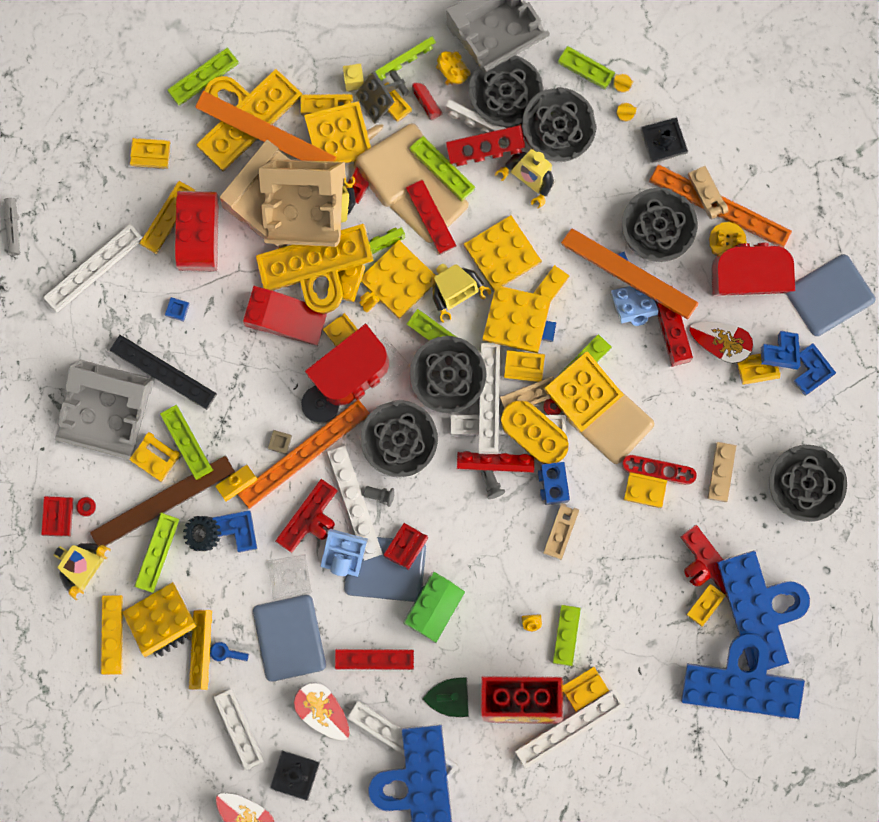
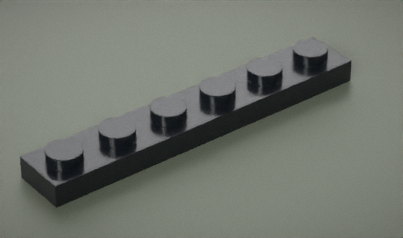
[110,335,217,410]

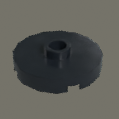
[301,386,340,424]

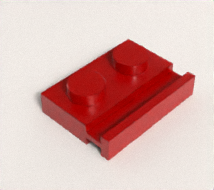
[41,496,74,537]
[384,523,428,570]

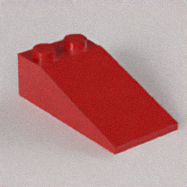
[243,286,327,346]

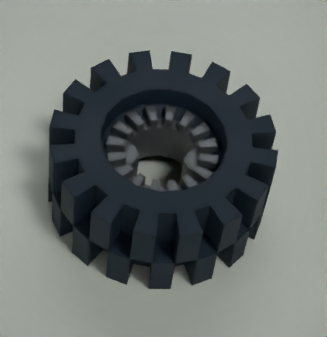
[183,516,221,551]

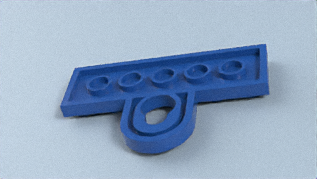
[717,550,810,670]
[681,633,805,719]
[369,724,452,822]

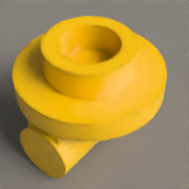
[613,74,633,92]
[617,103,636,121]
[359,291,379,312]
[521,614,542,631]

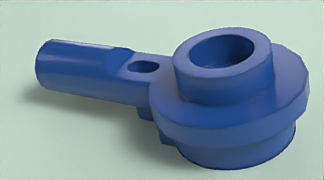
[210,642,249,661]

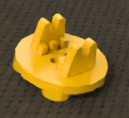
[436,51,471,85]
[709,222,747,255]

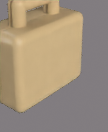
[354,124,424,207]
[389,161,469,243]
[563,389,654,464]

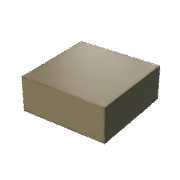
[268,430,292,454]

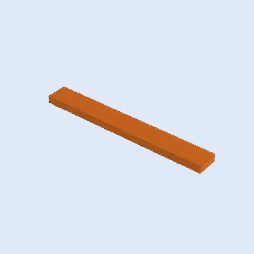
[195,91,337,162]
[649,164,792,248]
[561,228,698,320]
[238,400,370,509]

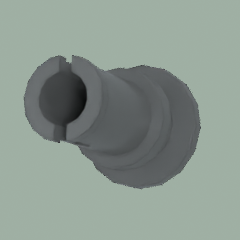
[481,470,505,499]
[364,486,395,507]

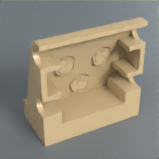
[219,140,290,248]
[259,160,346,247]

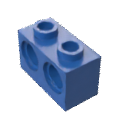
[537,462,570,505]

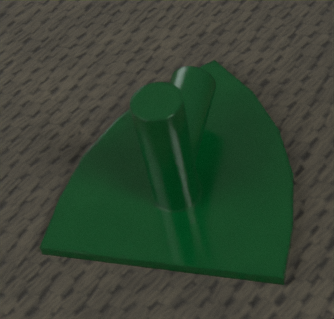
[423,677,469,717]

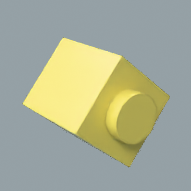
[343,64,364,92]

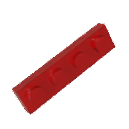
[406,179,457,255]
[457,451,535,473]
[335,649,414,670]

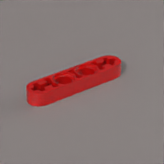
[622,455,697,485]

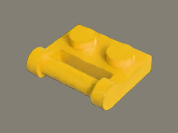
[129,432,181,482]

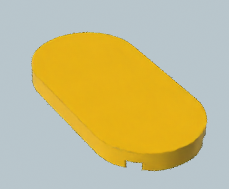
[501,401,569,464]

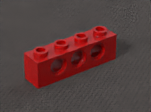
[446,125,526,167]
[655,285,693,367]

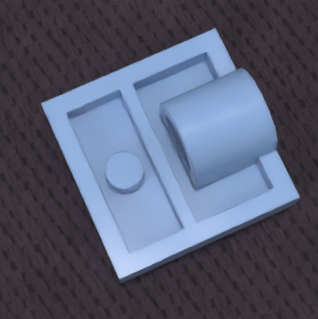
[611,286,658,326]
[320,529,368,577]

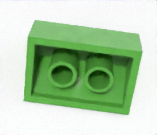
[403,572,465,643]

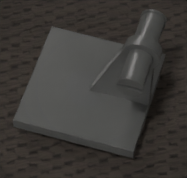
[355,71,410,123]

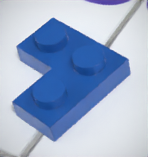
[761,331,801,370]
[794,343,836,396]
[212,510,258,553]

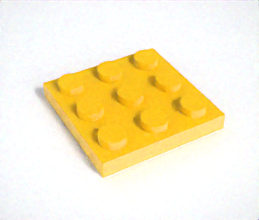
[304,101,371,164]
[464,215,542,291]
[361,240,436,319]
[483,285,551,353]
[543,351,624,432]
[122,582,197,657]

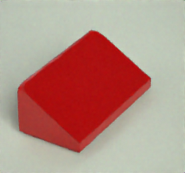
[412,83,443,120]

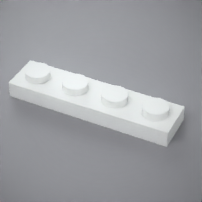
[446,100,509,145]
[214,689,264,770]

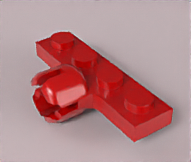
[275,479,338,553]
[680,525,728,599]

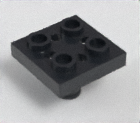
[641,117,688,163]
[270,750,320,801]

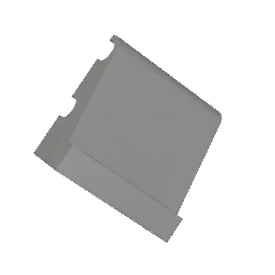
[446,0,550,73]
[55,360,154,459]

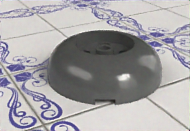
[469,55,543,128]
[522,87,597,162]
[622,187,698,262]
[410,336,487,413]
[361,400,438,477]
[769,445,847,522]

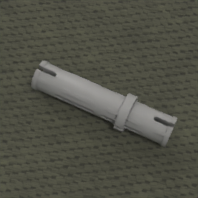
[4,198,20,256]

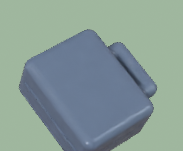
[786,254,876,336]
[344,537,426,602]
[253,595,326,682]

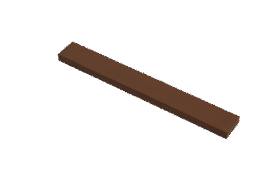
[90,455,235,546]

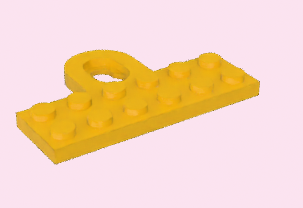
[196,69,302,172]
[256,224,374,314]

